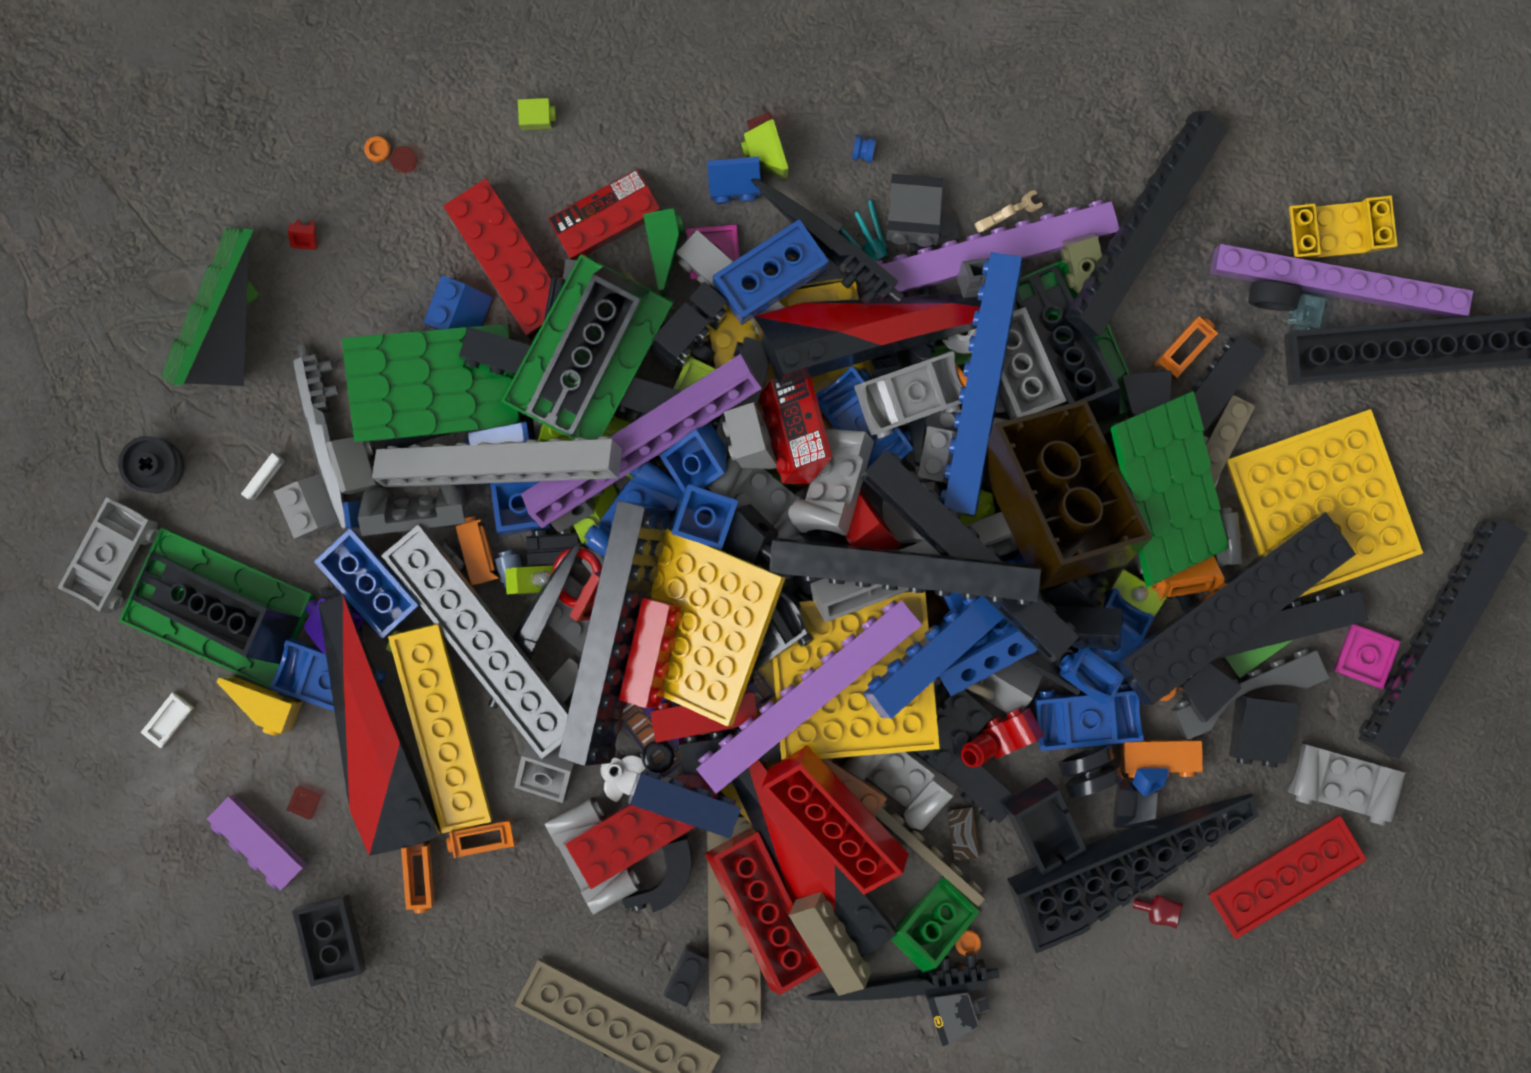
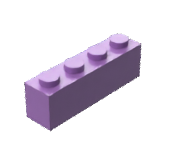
[207,794,308,890]

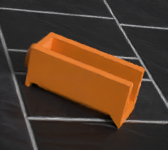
[1153,316,1218,381]
[456,516,499,586]
[1152,556,1225,601]
[446,818,518,858]
[401,842,436,913]

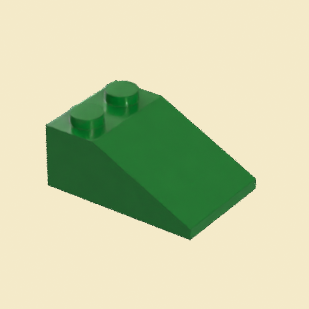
[643,208,684,297]
[891,876,980,972]

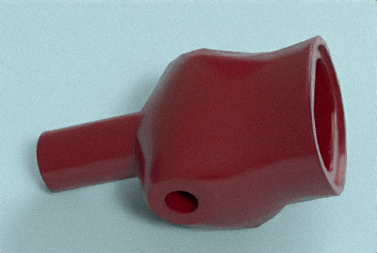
[1133,895,1183,929]

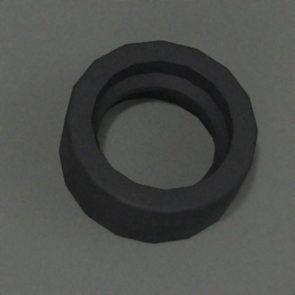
[1248,281,1300,311]

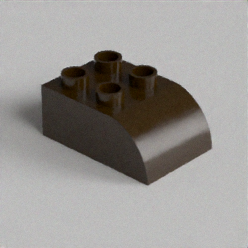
[987,400,1152,590]

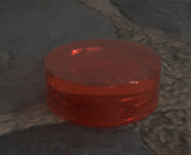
[390,147,417,174]

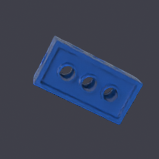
[712,219,829,325]
[939,617,1038,696]

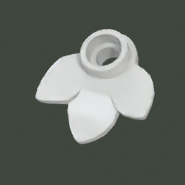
[600,755,646,802]

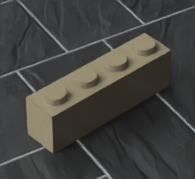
[788,892,871,996]

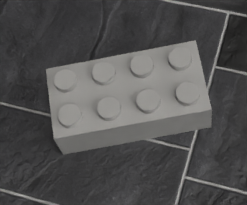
[973,307,1066,420]

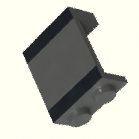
[886,174,943,247]

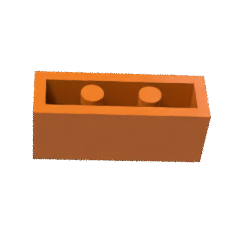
[1120,739,1203,778]

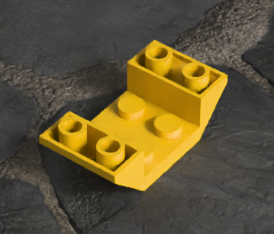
[1289,196,1397,259]

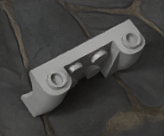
[854,351,962,439]
[788,429,874,535]
[58,497,159,613]
[1288,743,1405,826]
[843,751,958,830]
[545,798,640,915]

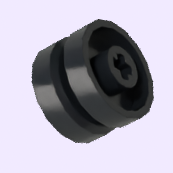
[118,436,184,494]
[1058,744,1124,798]

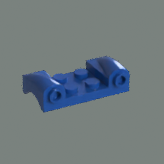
[816,366,913,470]
[584,460,683,557]
[1059,588,1154,704]
[270,638,387,712]
[1034,682,1144,751]

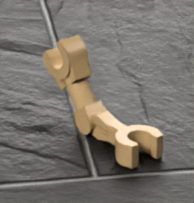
[974,190,1043,233]

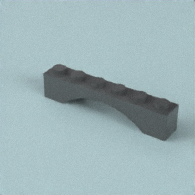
[1171,647,1329,740]

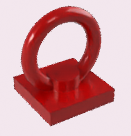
[552,547,602,621]

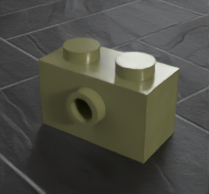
[1060,233,1102,294]

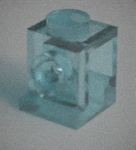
[1288,294,1326,331]

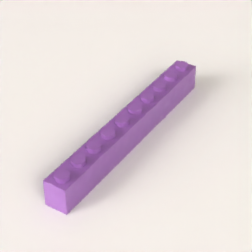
[875,200,1119,299]
[1210,244,1473,318]
[521,354,762,528]
[696,600,922,793]

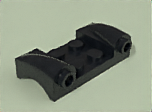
[747,587,817,686]

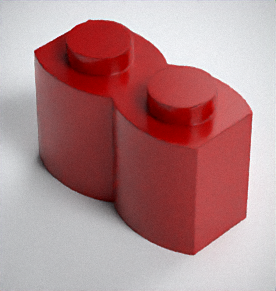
[981,707,1044,759]

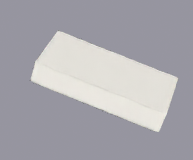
[241,453,285,500]
[140,692,195,748]

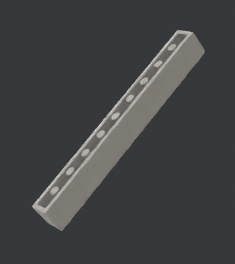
[372,437,622,487]

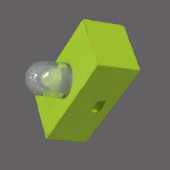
[505,566,553,595]
[1107,569,1167,617]

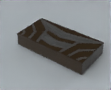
[947,806,979,861]

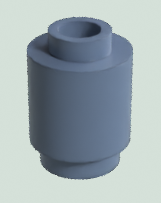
[495,550,523,589]

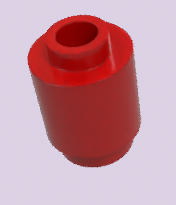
[961,733,998,767]

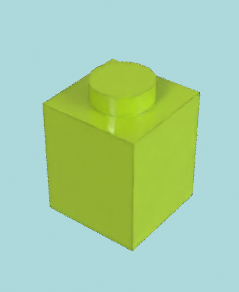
[518,98,556,130]

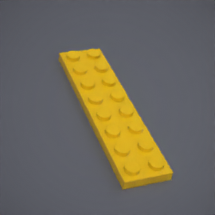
[388,624,493,833]

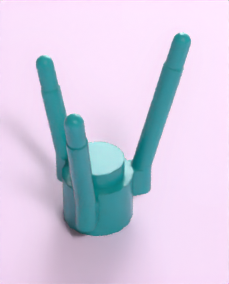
[840,200,888,262]

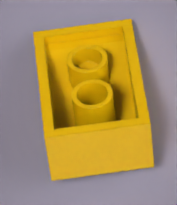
[217,675,303,736]

